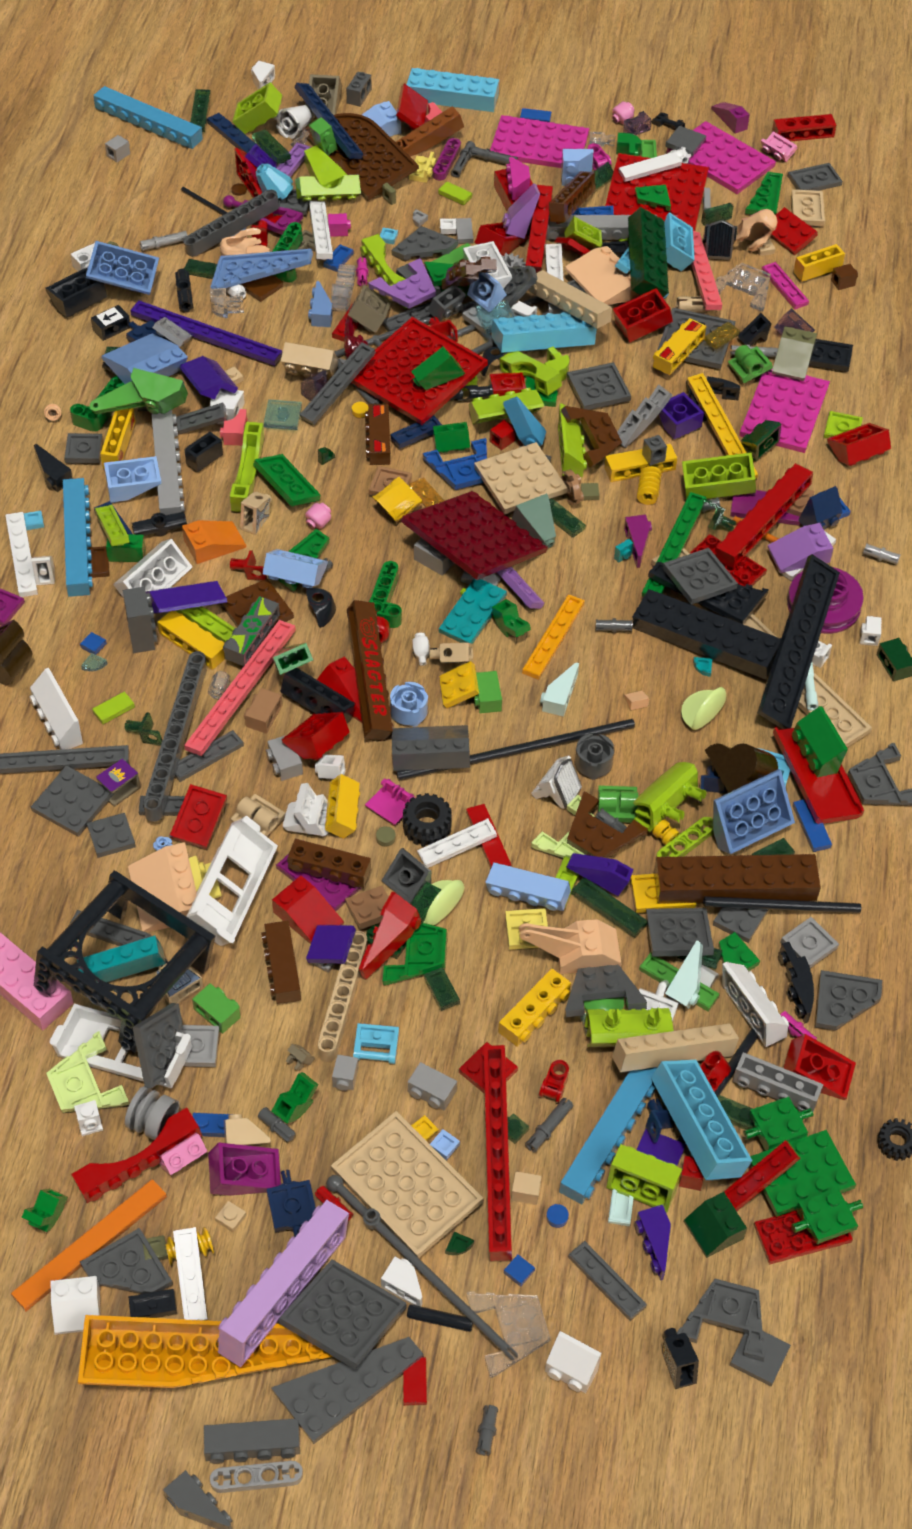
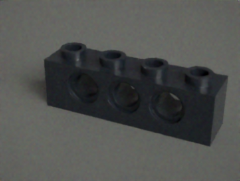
[280,668,355,723]

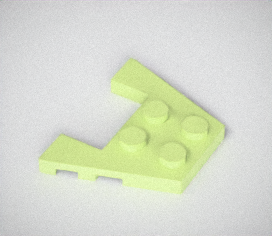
[531,795,595,858]
[46,1031,129,1113]

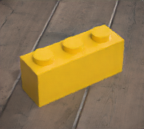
[793,244,845,282]
[325,774,360,839]

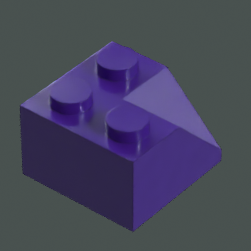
[659,392,704,440]

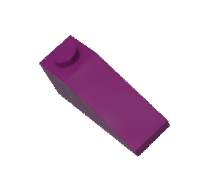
[711,102,750,134]
[624,514,652,568]

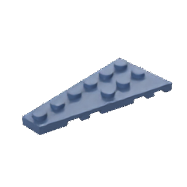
[210,248,313,292]

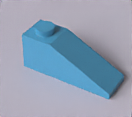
[503,396,546,446]

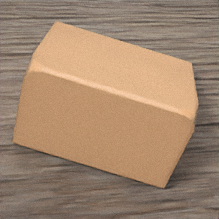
[624,691,649,710]

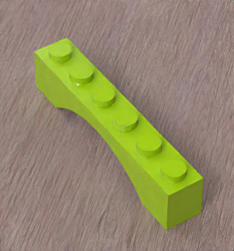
[360,234,422,310]
[230,422,264,512]

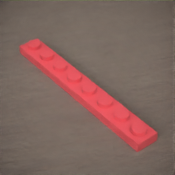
[691,231,722,310]

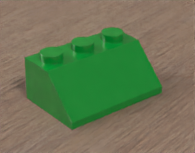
[792,706,848,778]

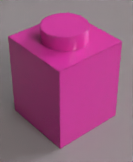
[328,213,351,237]

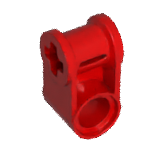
[700,1051,731,1092]
[539,1060,569,1103]

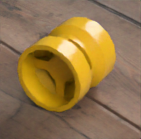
[652,819,680,845]

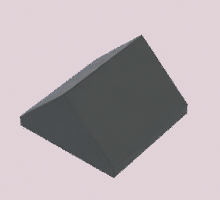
[381,848,432,904]

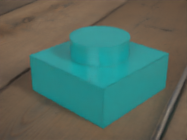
[614,539,633,563]

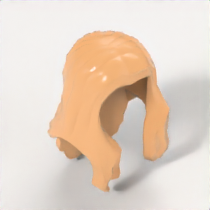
[736,209,777,253]
[220,228,270,256]

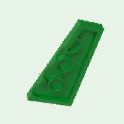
[745,172,783,215]

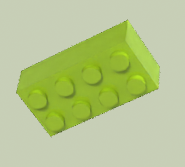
[682,452,756,499]

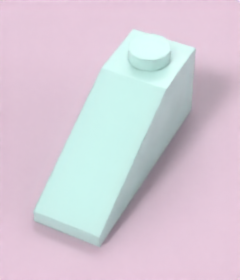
[540,663,579,717]
[665,941,703,1009]

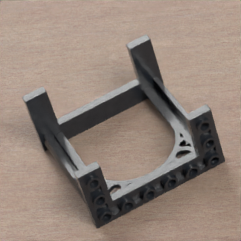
[33,870,216,1053]

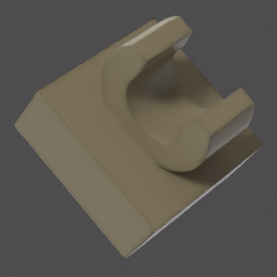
[286,1044,315,1070]

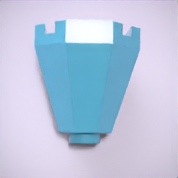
[256,164,293,200]

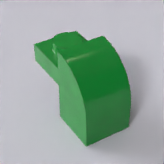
[616,132,642,156]
[492,599,531,637]
[271,1072,319,1124]
[21,1188,68,1232]

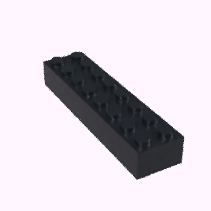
[632,589,781,680]

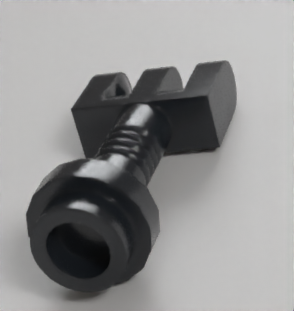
[651,112,685,130]

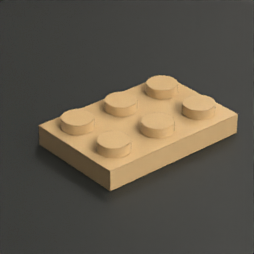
[791,189,825,226]

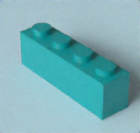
[77,935,166,983]

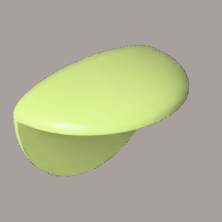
[681,687,726,730]
[415,880,465,925]

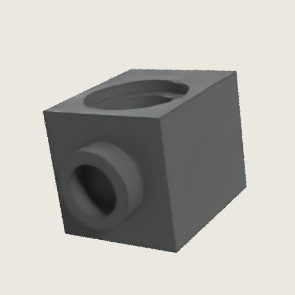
[642,435,667,466]

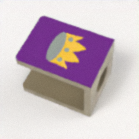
[96,758,141,806]

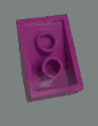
[208,1142,281,1196]

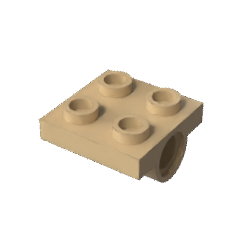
[230,794,285,837]

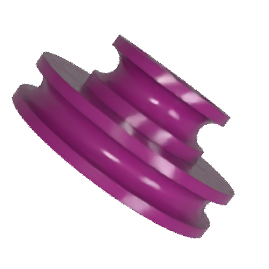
[787,567,864,634]

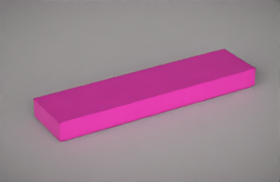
[761,262,809,310]

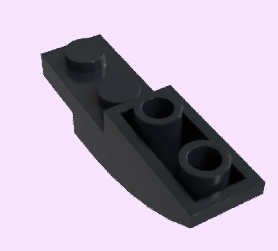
[778,942,814,1024]

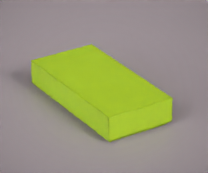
[438,182,472,205]
[92,691,135,725]

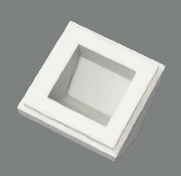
[700,964,720,988]

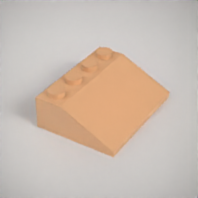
[565,246,639,305]
[128,842,197,933]

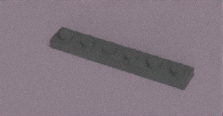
[300,342,376,425]

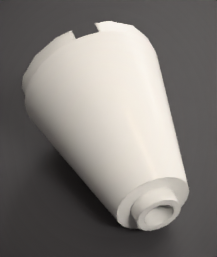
[275,105,315,139]

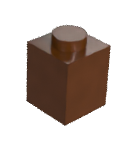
[831,264,858,290]

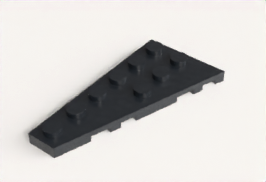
[648,562,769,624]

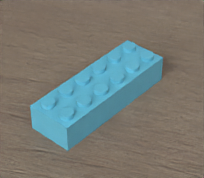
[407,68,499,112]
[491,312,597,353]
[651,1060,752,1180]

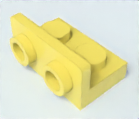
[409,151,437,183]
[189,856,222,899]

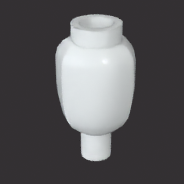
[226,284,246,299]
[412,633,430,666]

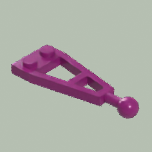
[223,195,303,235]

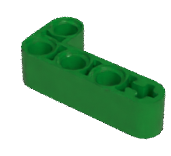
[272,222,303,283]
[70,376,125,432]
[369,561,402,628]

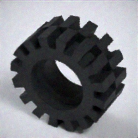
[877,1118,912,1161]

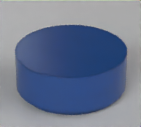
[546,1204,569,1228]

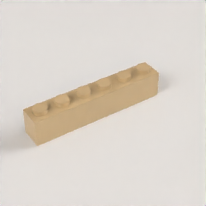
[528,270,612,329]
[612,1023,739,1072]

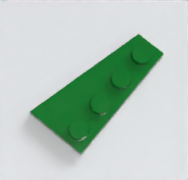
[278,529,329,591]

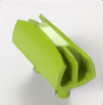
[633,762,707,832]
[584,1008,674,1047]

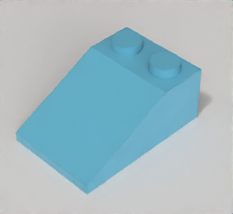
[665,212,695,272]

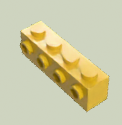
[498,969,571,1047]

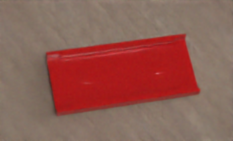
[773,727,865,824]

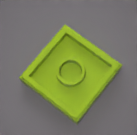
[823,411,863,439]

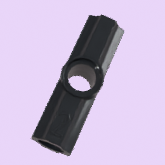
[175,268,193,312]
[132,512,187,536]

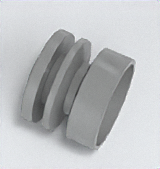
[125,1086,180,1140]

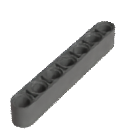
[183,189,280,257]

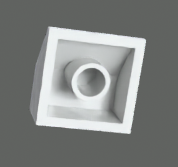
[51,1276,101,1335]
[545,1331,601,1394]

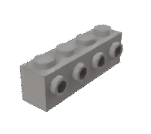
[733,1052,823,1112]

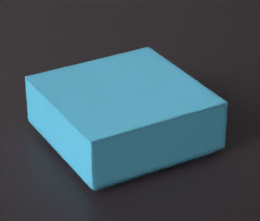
[380,228,398,245]
[24,511,44,530]

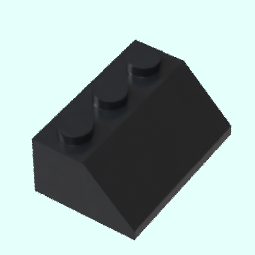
[45,268,107,318]

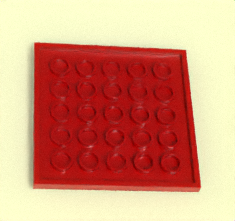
[605,153,709,231]
[351,317,488,425]

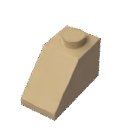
[223,1114,270,1145]

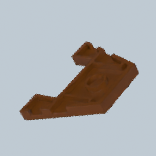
[561,406,622,468]
[567,791,648,858]

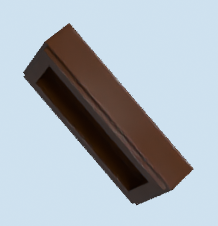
[90,546,110,578]

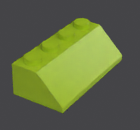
[468,388,544,424]
[558,404,587,477]

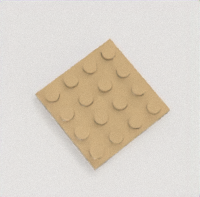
[474,442,568,514]

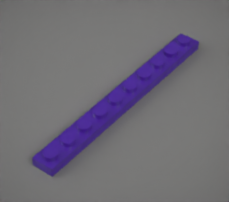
[130,300,282,366]

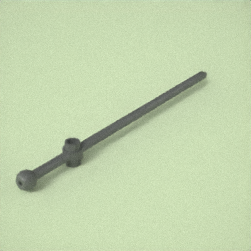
[326,1175,518,1360]

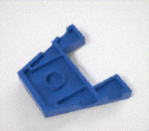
[423,438,487,490]

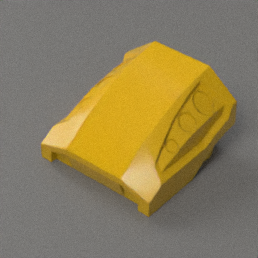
[372,477,423,523]

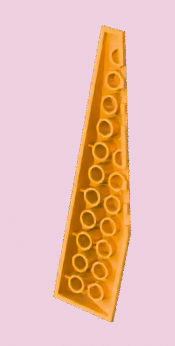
[78,1315,333,1388]

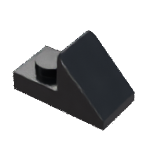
[737,313,772,346]

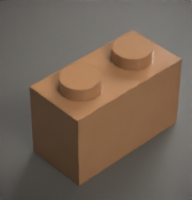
[244,688,282,734]

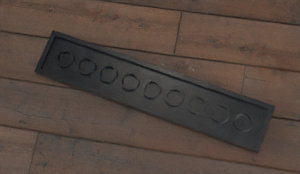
[757,554,840,729]

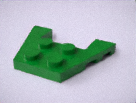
[382,923,448,985]

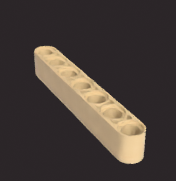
[318,931,367,1062]

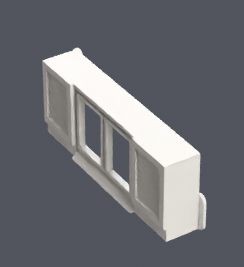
[186,816,278,946]
[50,1004,192,1089]

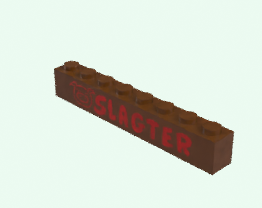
[347,600,394,740]

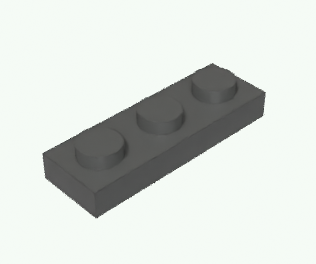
[176,402,227,434]

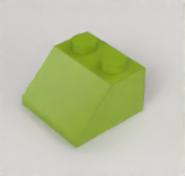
[564,216,602,251]

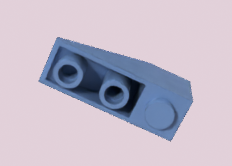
[308,281,333,327]

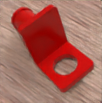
[251,220,268,247]
[429,317,458,342]
[230,550,267,580]

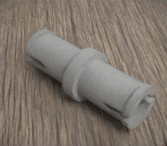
[863,543,901,565]

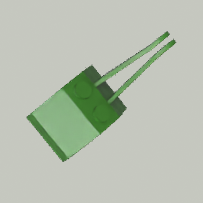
[90,368,188,414]

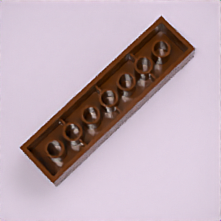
[654,854,821,904]

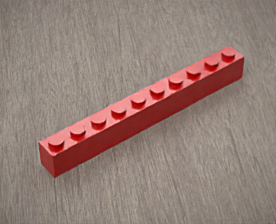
[484,1045,512,1261]

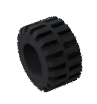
[403,793,452,847]

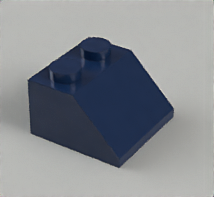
[798,486,842,530]

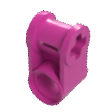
[587,143,612,172]

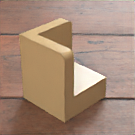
[511,1172,542,1205]

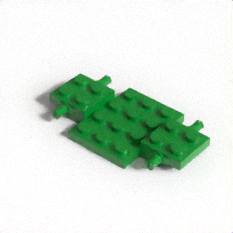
[743,1097,863,1244]

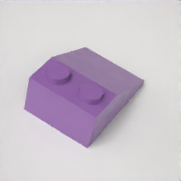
[502,184,540,239]
[767,523,833,573]

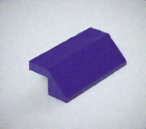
[180,356,238,400]
[146,581,227,613]

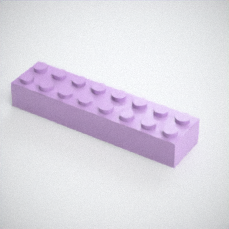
[218,1200,349,1367]

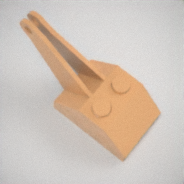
[519,919,622,974]

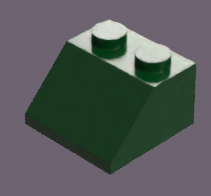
[741,420,782,462]
[683,1192,747,1258]

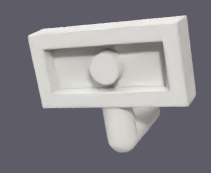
[639,980,679,1022]

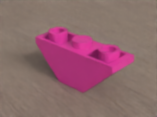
[506,157,530,200]

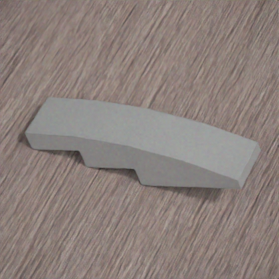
[617,384,673,447]

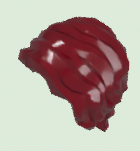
[344,316,369,359]

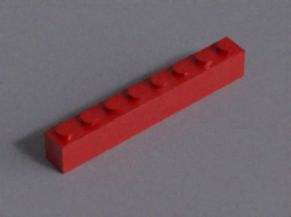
[715,463,813,569]

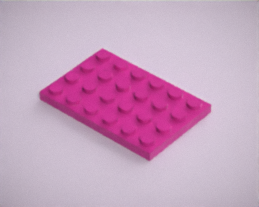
[491,115,590,168]
[667,121,776,194]
[739,368,830,453]

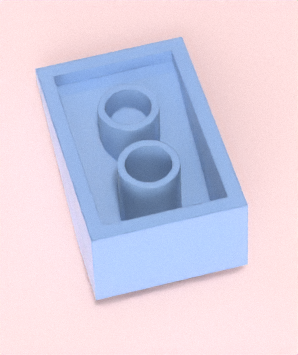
[362,101,401,136]
[104,456,161,502]

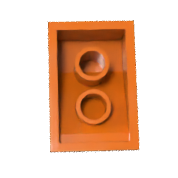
[182,520,246,564]

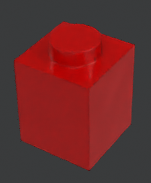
[490,420,516,451]
[679,1156,704,1191]

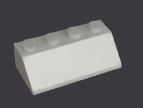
[463,241,512,289]
[113,539,192,606]
[29,668,83,750]
[722,962,789,1047]

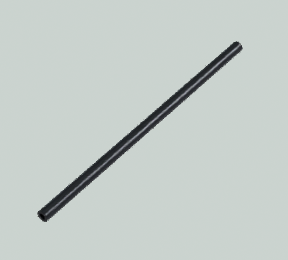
[396,718,635,781]

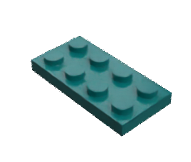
[439,578,507,644]

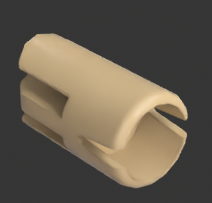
[676,296,707,313]

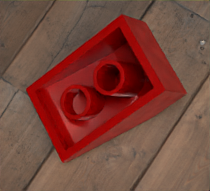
[474,222,530,256]
[272,875,344,944]
[784,1034,856,1100]

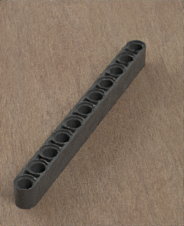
[143,651,207,822]

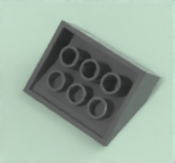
[392,725,470,771]

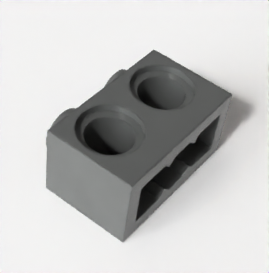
[346,72,372,107]

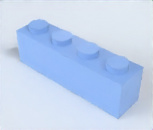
[485,863,571,911]

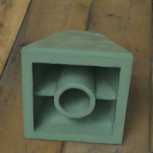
[512,493,556,548]

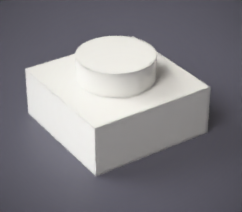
[440,219,456,234]

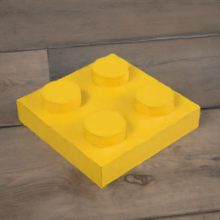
[439,661,479,708]

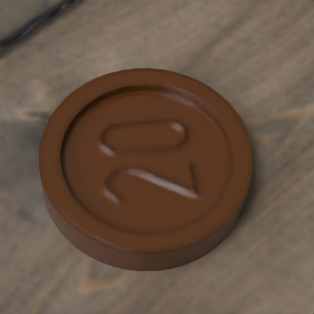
[231,183,247,196]

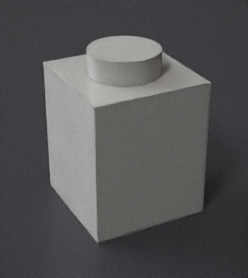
[105,135,130,162]
[332,1054,359,1090]

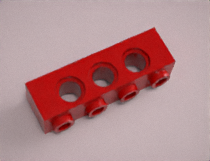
[772,114,837,142]

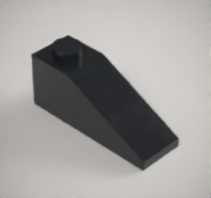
[34,444,73,492]

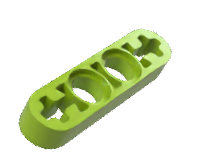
[656,817,714,857]

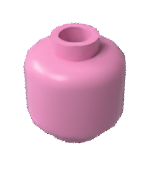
[612,101,635,125]
[305,503,331,529]

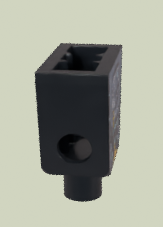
[663,1328,699,1390]

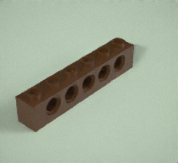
[549,171,596,224]

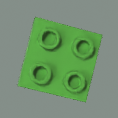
[728,345,773,383]
[598,785,638,823]

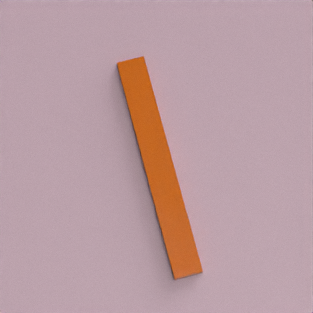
[11,1179,167,1312]

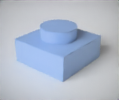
[430,1129,460,1160]

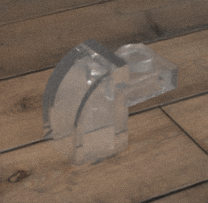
[210,288,244,318]

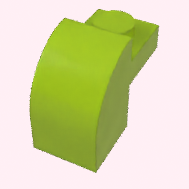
[544,346,570,382]

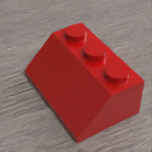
[827,423,891,466]
[282,712,350,760]

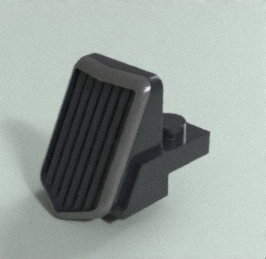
[702,220,737,261]

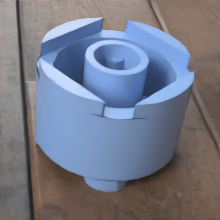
[390,682,428,727]

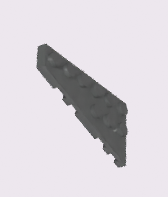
[271,1337,424,1444]

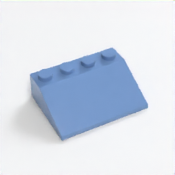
[86,241,159,295]
[101,333,188,384]
[713,769,795,854]

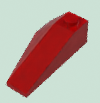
[234,148,262,198]
[316,656,362,723]
[359,892,421,980]

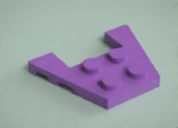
[368,258,436,309]

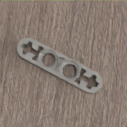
[210,1461,303,1493]

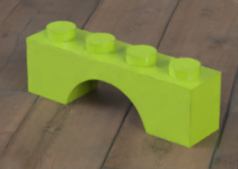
[295,175,361,201]
[499,351,562,395]

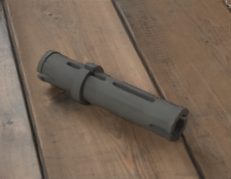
[451,141,475,178]
[472,146,518,164]
[525,1098,574,1153]

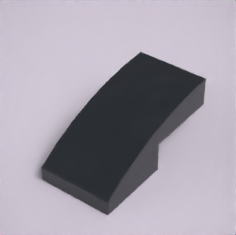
[707,376,740,401]

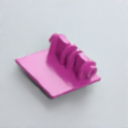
[365,778,416,825]

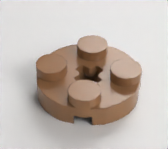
[561,469,584,505]

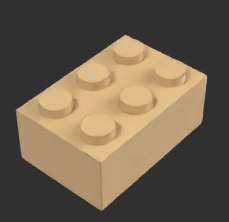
[281,342,339,381]

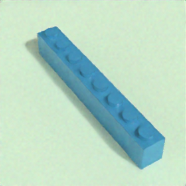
[93,86,203,149]
[63,478,93,597]
[559,1067,658,1205]

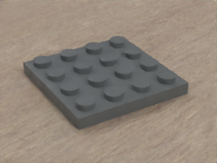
[657,308,736,369]
[279,1259,406,1369]

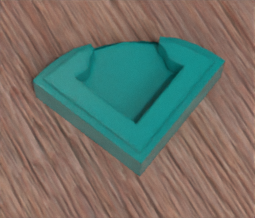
[693,657,712,677]

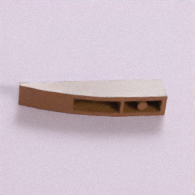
[396,106,464,157]

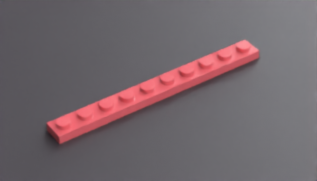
[184,620,296,756]

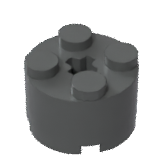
[575,734,614,780]

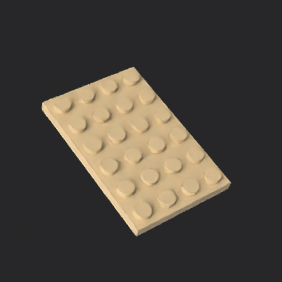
[331,1111,484,1258]

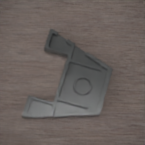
[848,743,912,805]
[565,964,647,1017]
[677,1279,765,1361]

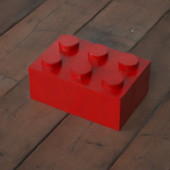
[613,288,673,343]

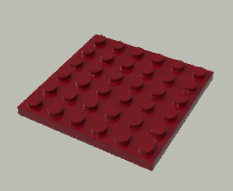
[401,491,548,580]

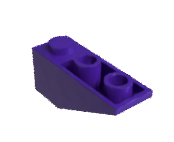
[567,853,634,896]
[634,1204,671,1281]

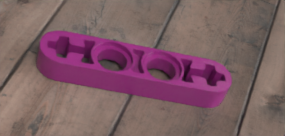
[433,138,461,181]

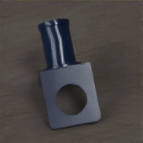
[699,765,726,804]
[645,1099,675,1142]

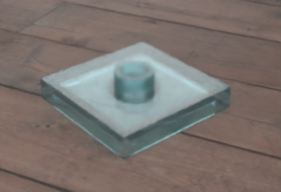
[476,300,514,333]
[264,399,302,430]

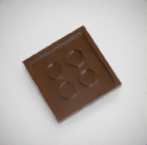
[220,578,294,628]

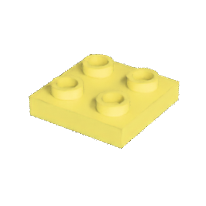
[505,909,548,950]

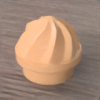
[44,404,61,421]

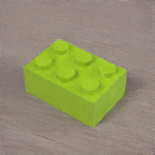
[232,82,282,134]
[606,1144,682,1212]

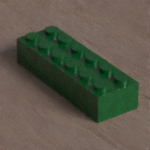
[628,207,669,297]

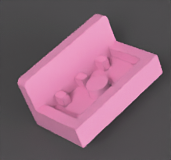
[761,131,798,162]
[159,1133,208,1175]

